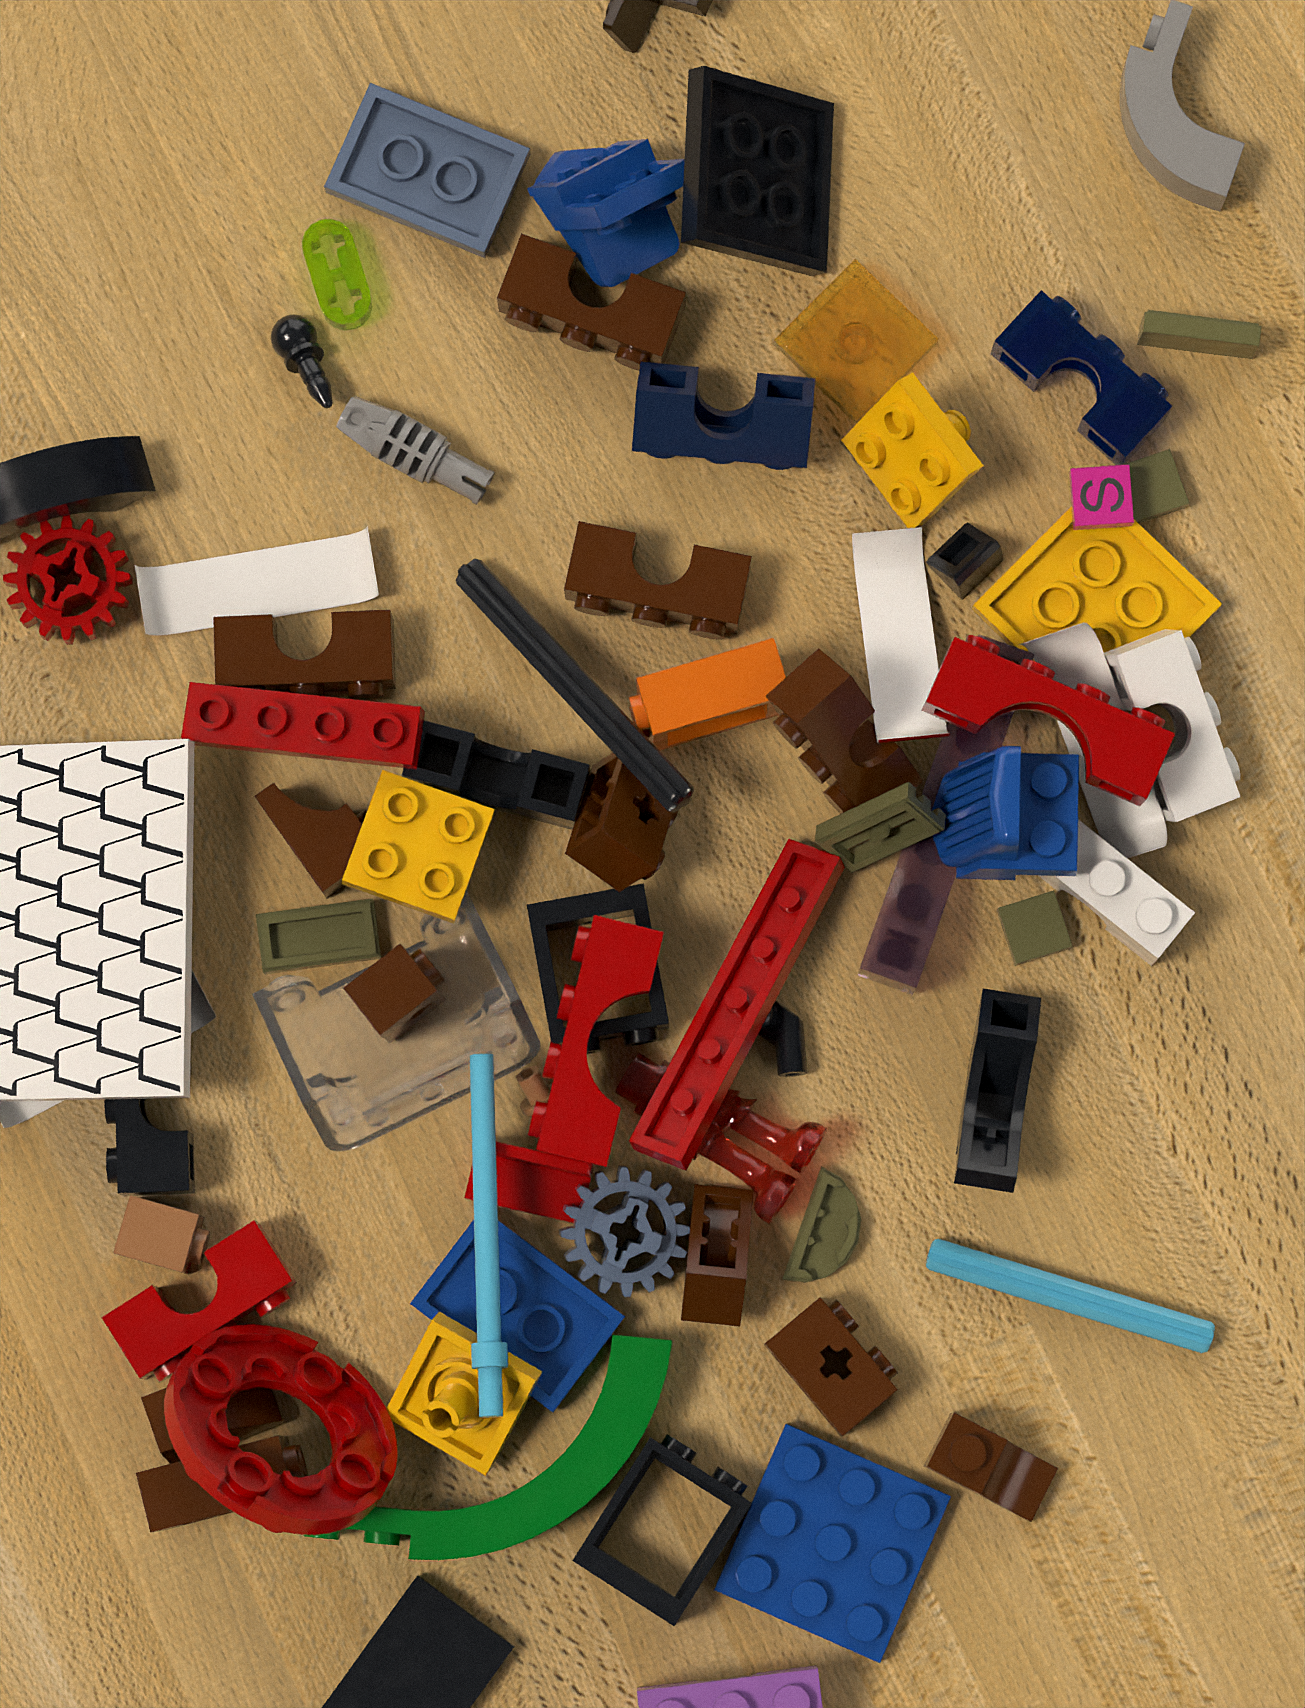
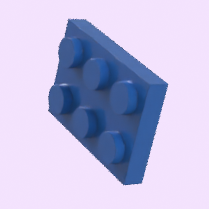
[410,1220,625,1413]

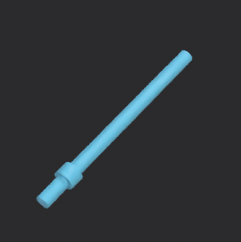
[470,1054,508,1418]

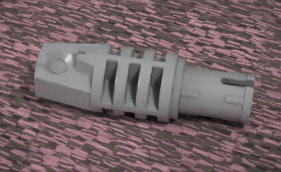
[336,396,495,505]

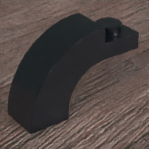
[954,988,1041,1193]

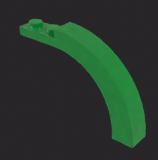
[304,1335,672,1560]

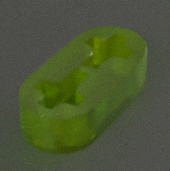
[302,219,373,331]

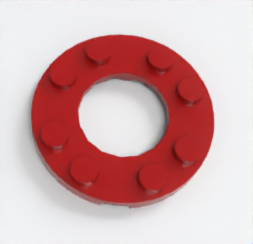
[164,1324,398,1535]

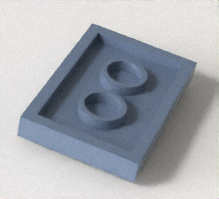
[324,83,531,258]

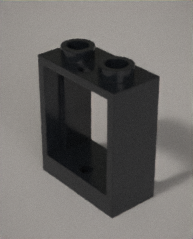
[527,883,669,1054]
[572,1434,752,1626]

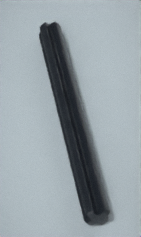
[456,559,694,812]

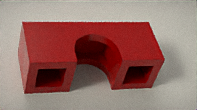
[101,1220,297,1383]

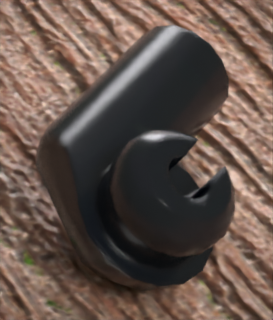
[758,1001,807,1077]

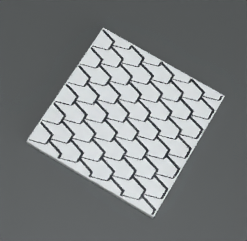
[0,739,195,1102]

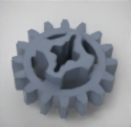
[559,1166,690,1297]

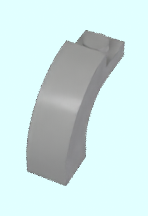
[1119,0,1245,212]

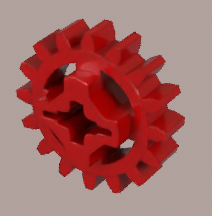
[3,515,133,645]

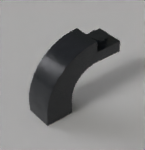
[0,436,156,539]

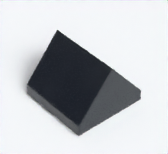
[926,522,1003,600]

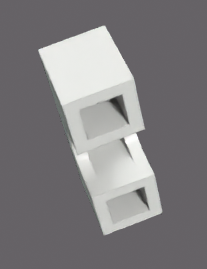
[1104,629,1240,822]
[1038,819,1195,966]

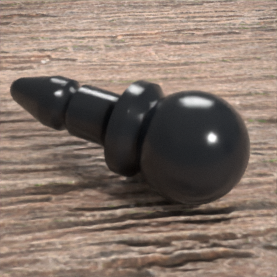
[271,314,333,409]

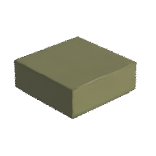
[1123,449,1189,523]
[997,890,1072,966]

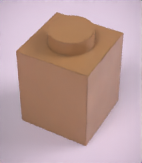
[113,1195,210,1275]

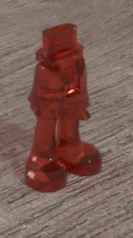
[615,1052,827,1225]

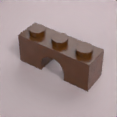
[497,233,686,371]
[564,521,752,640]
[213,610,396,700]
[766,648,923,814]

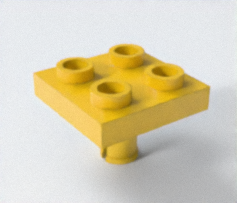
[841,372,984,528]
[342,770,495,924]
[386,1311,542,1476]

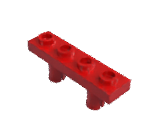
[181,682,425,769]

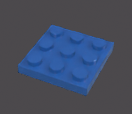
[714,1424,951,1663]

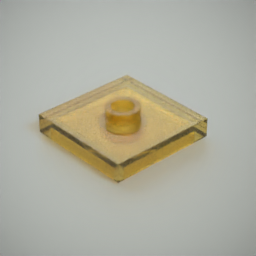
[773,259,939,424]

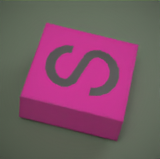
[1069,465,1134,530]

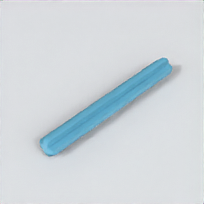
[926,1239,1215,1353]

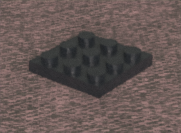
[681,66,834,276]

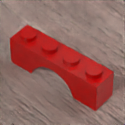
[921,635,1175,807]
[528,915,664,1167]

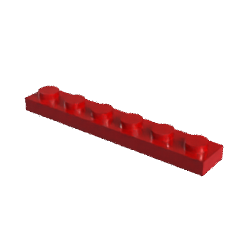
[629,839,845,1171]

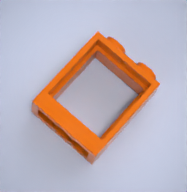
[628,638,786,751]

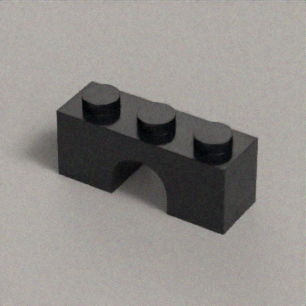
[402,720,591,830]
[104,1058,195,1197]

